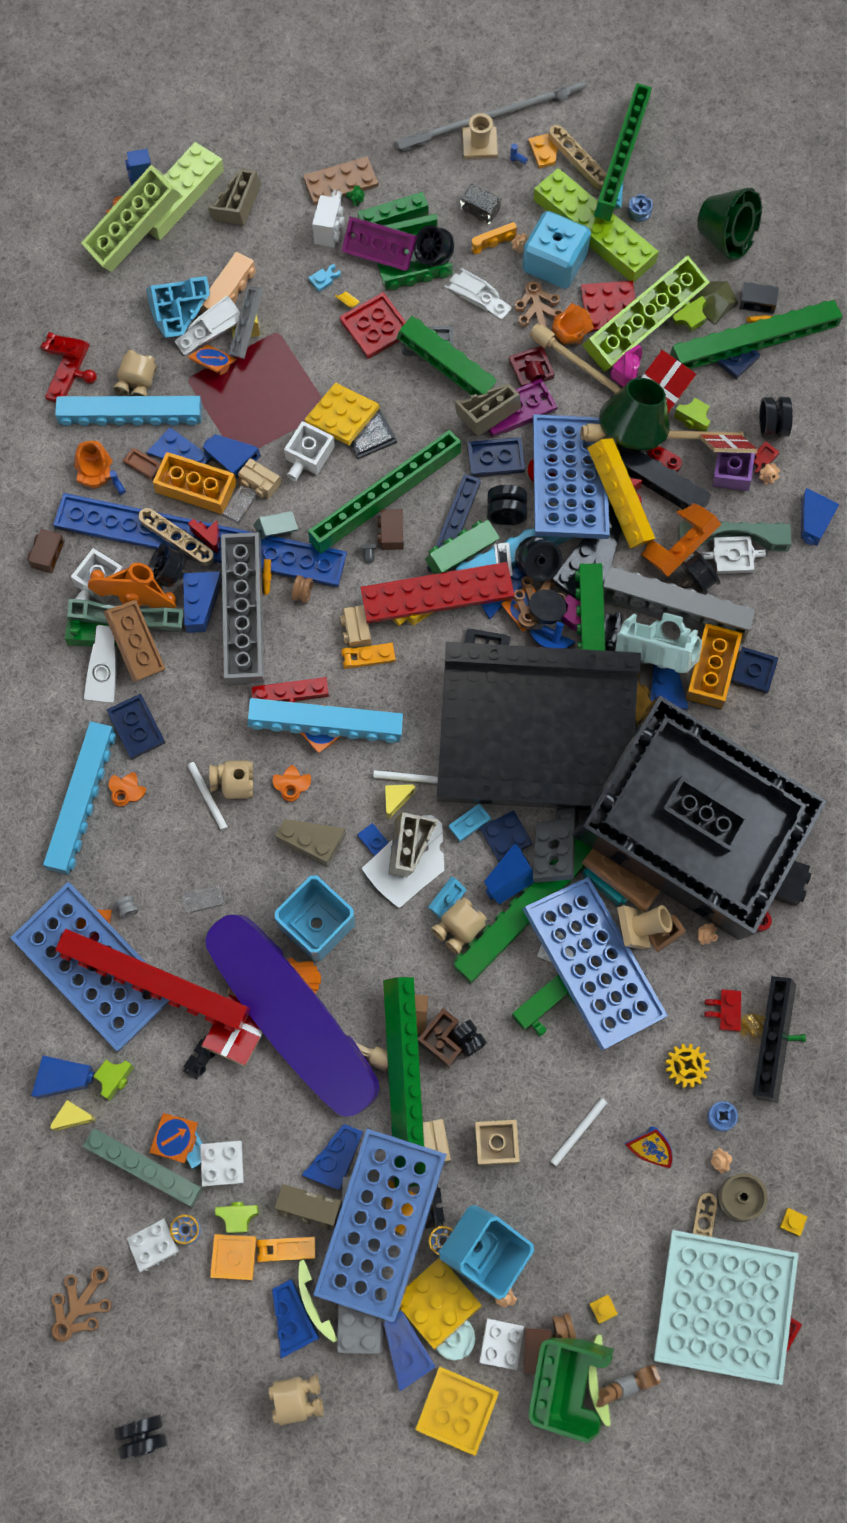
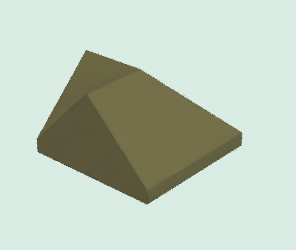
[690,281,738,325]

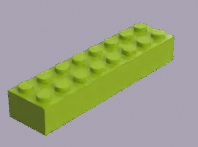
[533,168,659,283]
[582,255,710,372]

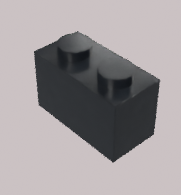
[739,282,779,314]
[774,861,811,906]

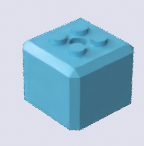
[522,211,591,289]
[275,876,355,961]
[439,1205,534,1299]

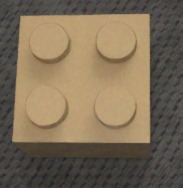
[475,1120,520,1167]

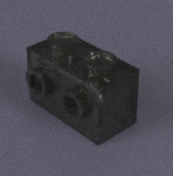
[460,183,501,224]

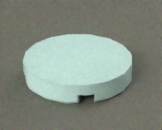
[437,1321,476,1360]

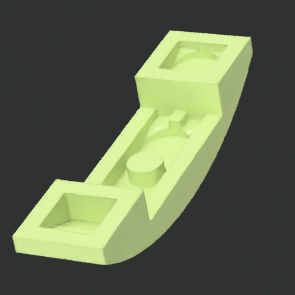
[298,1260,338,1342]
[587,1335,611,1426]

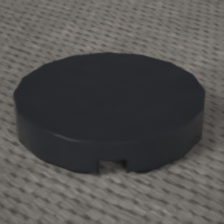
[528,589,566,624]

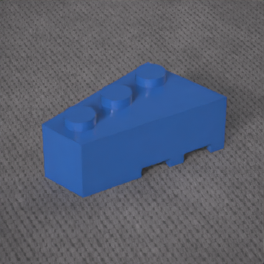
[125,149,152,186]
[183,571,222,633]

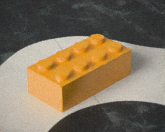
[152,452,236,515]
[685,623,742,709]

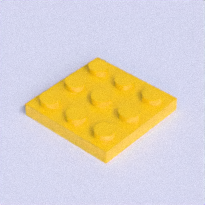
[305,382,380,445]
[400,1257,482,1350]
[415,1366,499,1456]

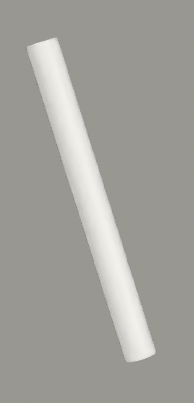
[187,762,228,831]
[373,770,438,784]
[550,1098,607,1166]

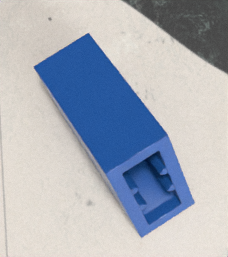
[202,434,261,479]
[801,488,839,546]
[484,844,534,905]
[31,1056,95,1099]

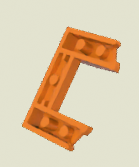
[641,503,722,577]

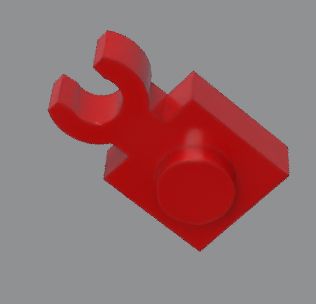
[753,441,779,474]

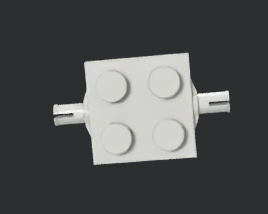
[702,536,766,574]

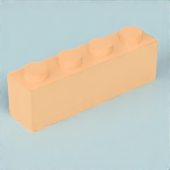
[200,252,256,314]

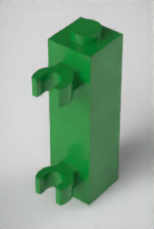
[65,620,119,649]
[512,974,576,1037]

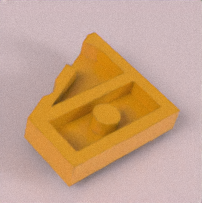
[528,133,559,169]

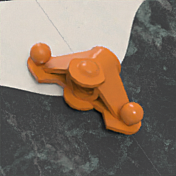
[87,562,177,609]

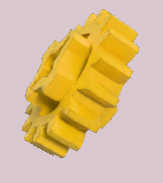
[665,1043,710,1088]

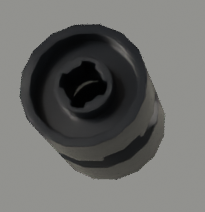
[450,1019,487,1058]

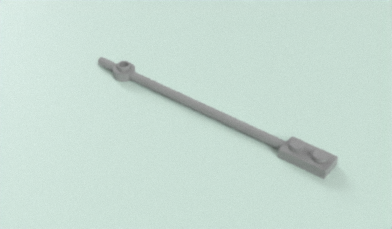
[394,82,586,151]

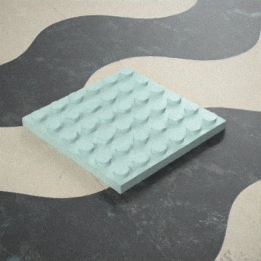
[653,1230,799,1385]

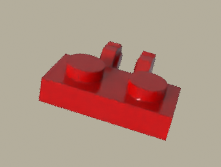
[704,989,742,1032]

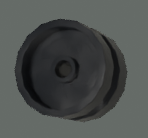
[759,396,793,438]
[487,485,527,525]
[514,536,563,582]
[114,1414,168,1460]

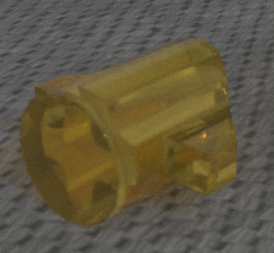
[741,1013,765,1039]

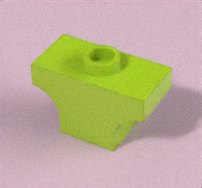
[672,296,706,332]
[674,398,711,432]
[94,1060,134,1101]
[215,1202,259,1234]

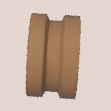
[292,575,313,603]
[552,1313,576,1339]

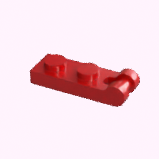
[40,332,87,359]

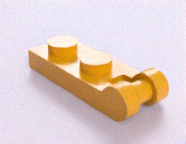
[471,222,517,255]
[341,643,396,669]
[257,1237,316,1262]

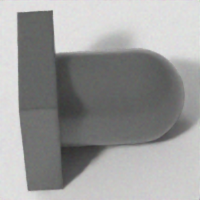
[361,544,376,564]

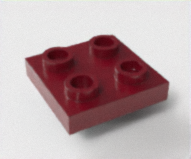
[509,346,555,387]

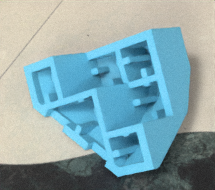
[146,276,210,338]

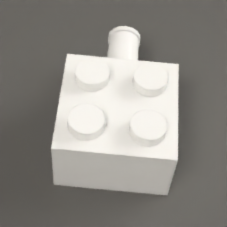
[312,190,344,247]
[284,421,335,481]
[71,548,124,604]

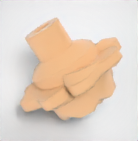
[512,233,529,253]
[759,463,780,485]
[698,923,718,945]
[711,1148,732,1174]
[494,1287,517,1307]

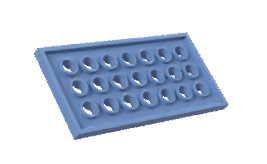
[533,414,610,539]
[523,877,668,1051]
[10,882,169,1052]
[314,1129,447,1323]

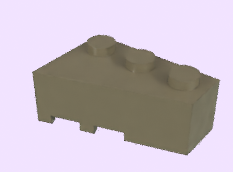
[208,168,261,226]
[455,383,521,436]
[388,812,439,878]
[275,819,346,867]
[275,1184,342,1231]

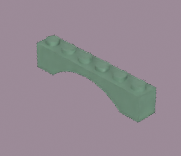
[678,521,791,552]
[67,598,183,633]
[83,1128,203,1208]

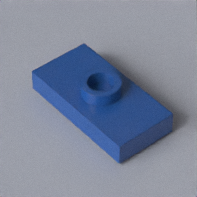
[357,823,392,856]

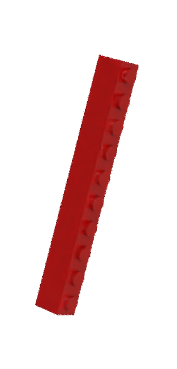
[55,928,251,1032]

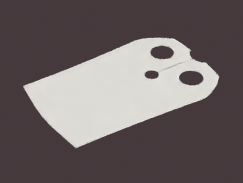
[362,815,444,908]

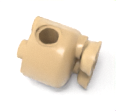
[113,350,157,396]
[209,760,253,799]
[431,897,487,955]
[269,1374,324,1426]

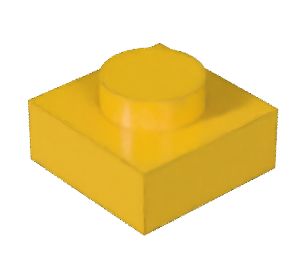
[780,1208,808,1236]
[589,1295,618,1324]

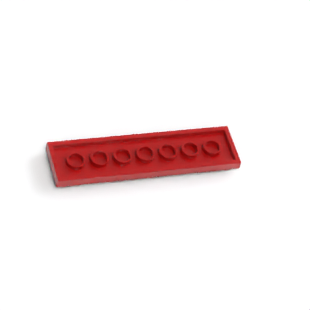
[360,562,515,624]

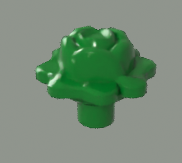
[347,185,365,206]

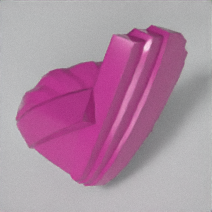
[611,345,643,387]

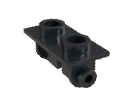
[604,612,623,651]
[183,1037,216,1080]
[425,1185,445,1229]

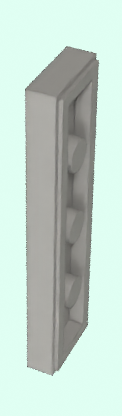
[229,286,263,359]

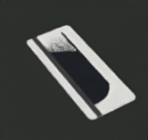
[494,543,512,576]

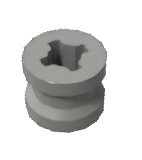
[114,896,138,919]

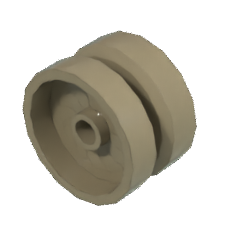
[717,1173,768,1222]

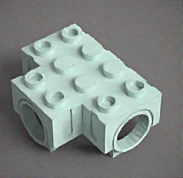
[615,612,703,673]

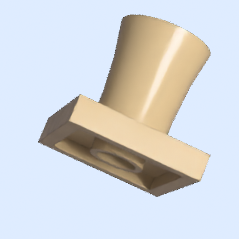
[462,113,498,159]
[617,905,672,949]

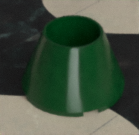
[697,188,762,260]
[599,378,670,450]

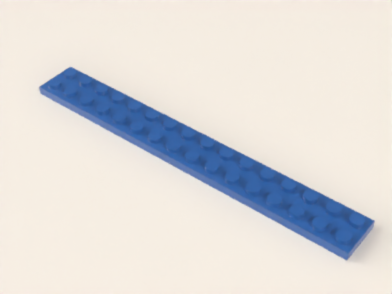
[53,493,347,587]

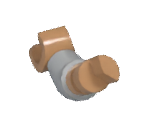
[596,1365,661,1407]

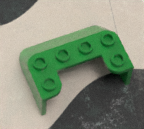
[529,1338,614,1444]

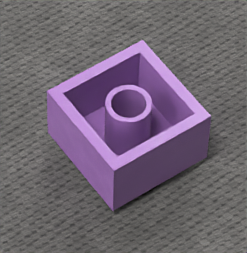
[713,452,755,491]

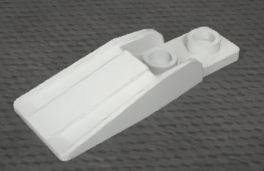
[445,268,511,319]
[175,296,240,355]
[84,625,118,702]

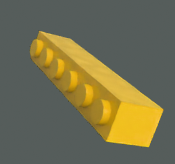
[588,438,656,549]

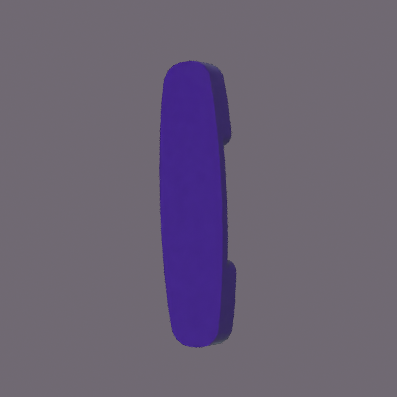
[205,914,380,1117]

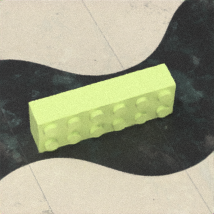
[148,142,224,241]
[81,165,182,272]

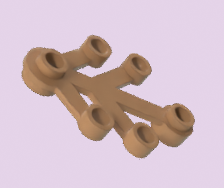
[515,281,563,330]
[513,576,566,629]
[52,1266,112,1342]

